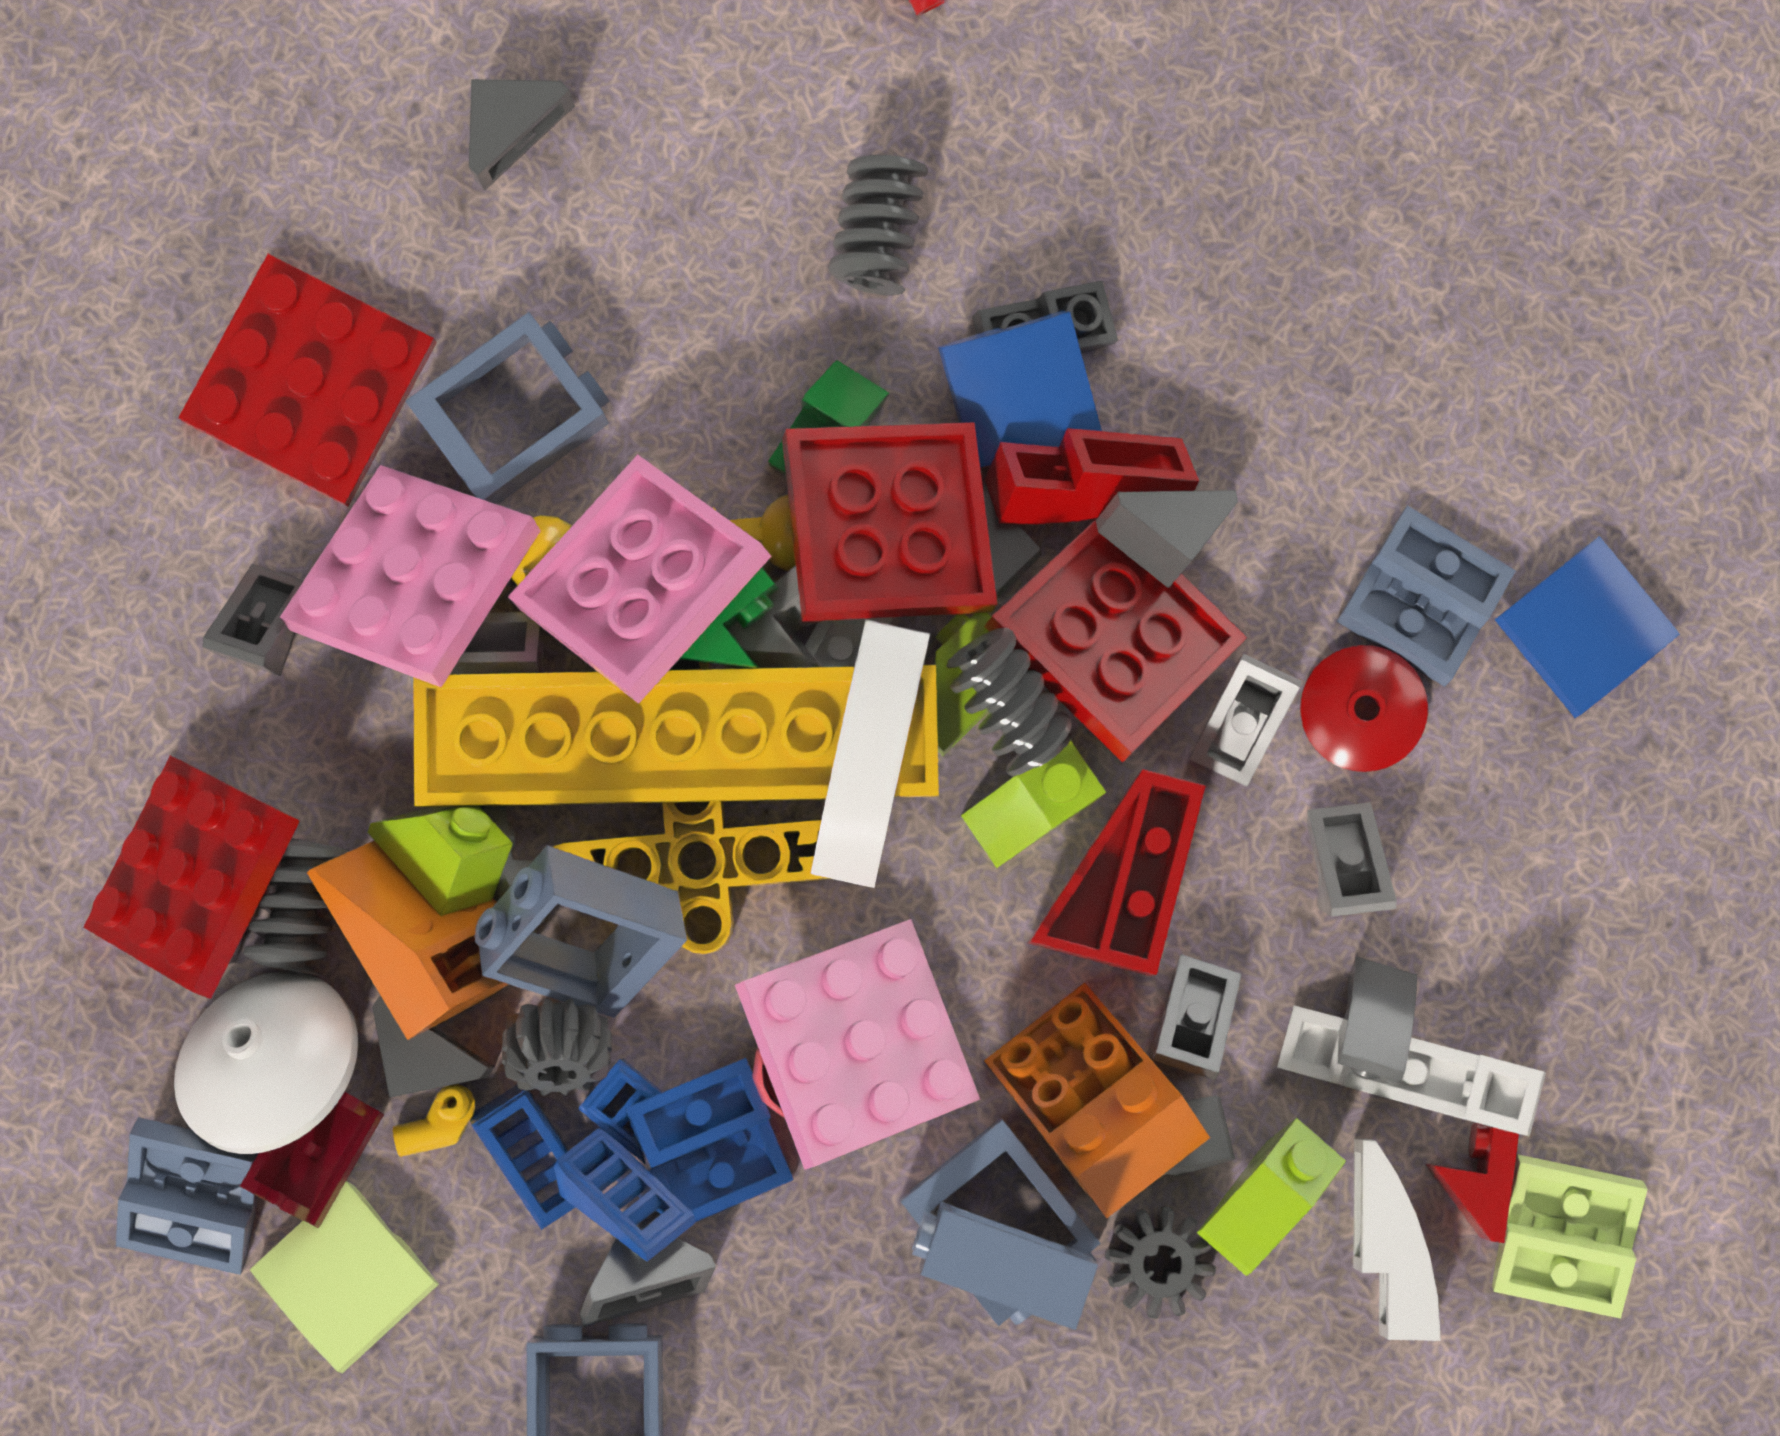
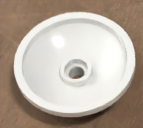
[174,971,358,1154]

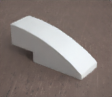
[1353,1138,1441,1341]

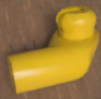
[393,1084,475,1157]

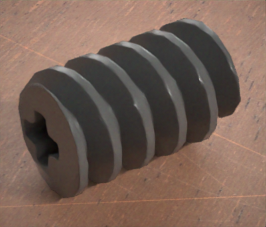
[828,155,928,296]
[946,628,1072,777]
[243,838,349,976]

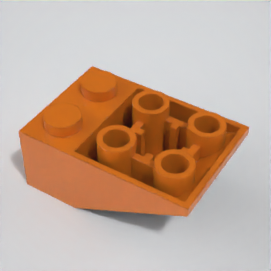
[307,841,509,1040]
[984,983,1210,1218]

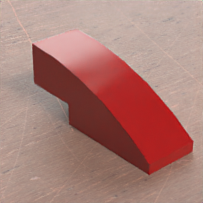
[985,428,1199,524]

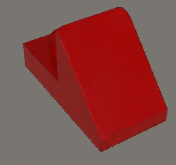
[1425,1122,1519,1243]

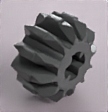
[502,998,612,1096]
[1104,1206,1216,1319]

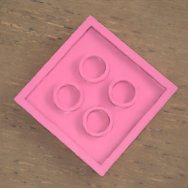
[508,454,771,704]
[280,465,541,687]
[735,919,981,1170]

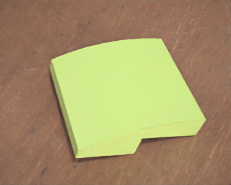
[1492,1154,1648,1319]
[250,1181,439,1374]

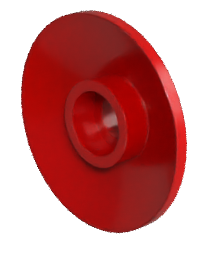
[1300,645,1428,772]

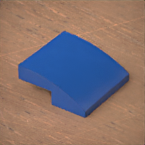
[938,310,1102,468]
[1494,536,1680,718]
[626,1058,794,1223]

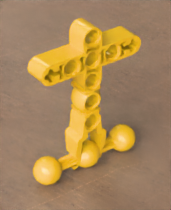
[511,494,831,954]

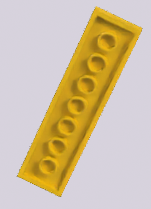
[413,665,939,807]

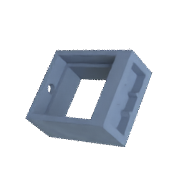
[405,312,610,505]
[475,845,687,1018]
[900,1118,1101,1326]
[912,1202,1098,1330]
[527,1323,663,1436]

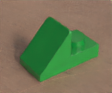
[768,359,889,476]
[679,567,779,669]

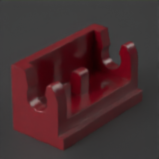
[240,1092,384,1228]

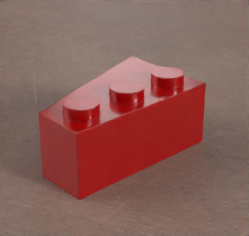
[1027,769,1206,976]

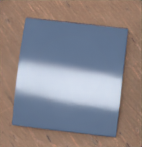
[1336,505,1516,687]
[116,1117,258,1275]

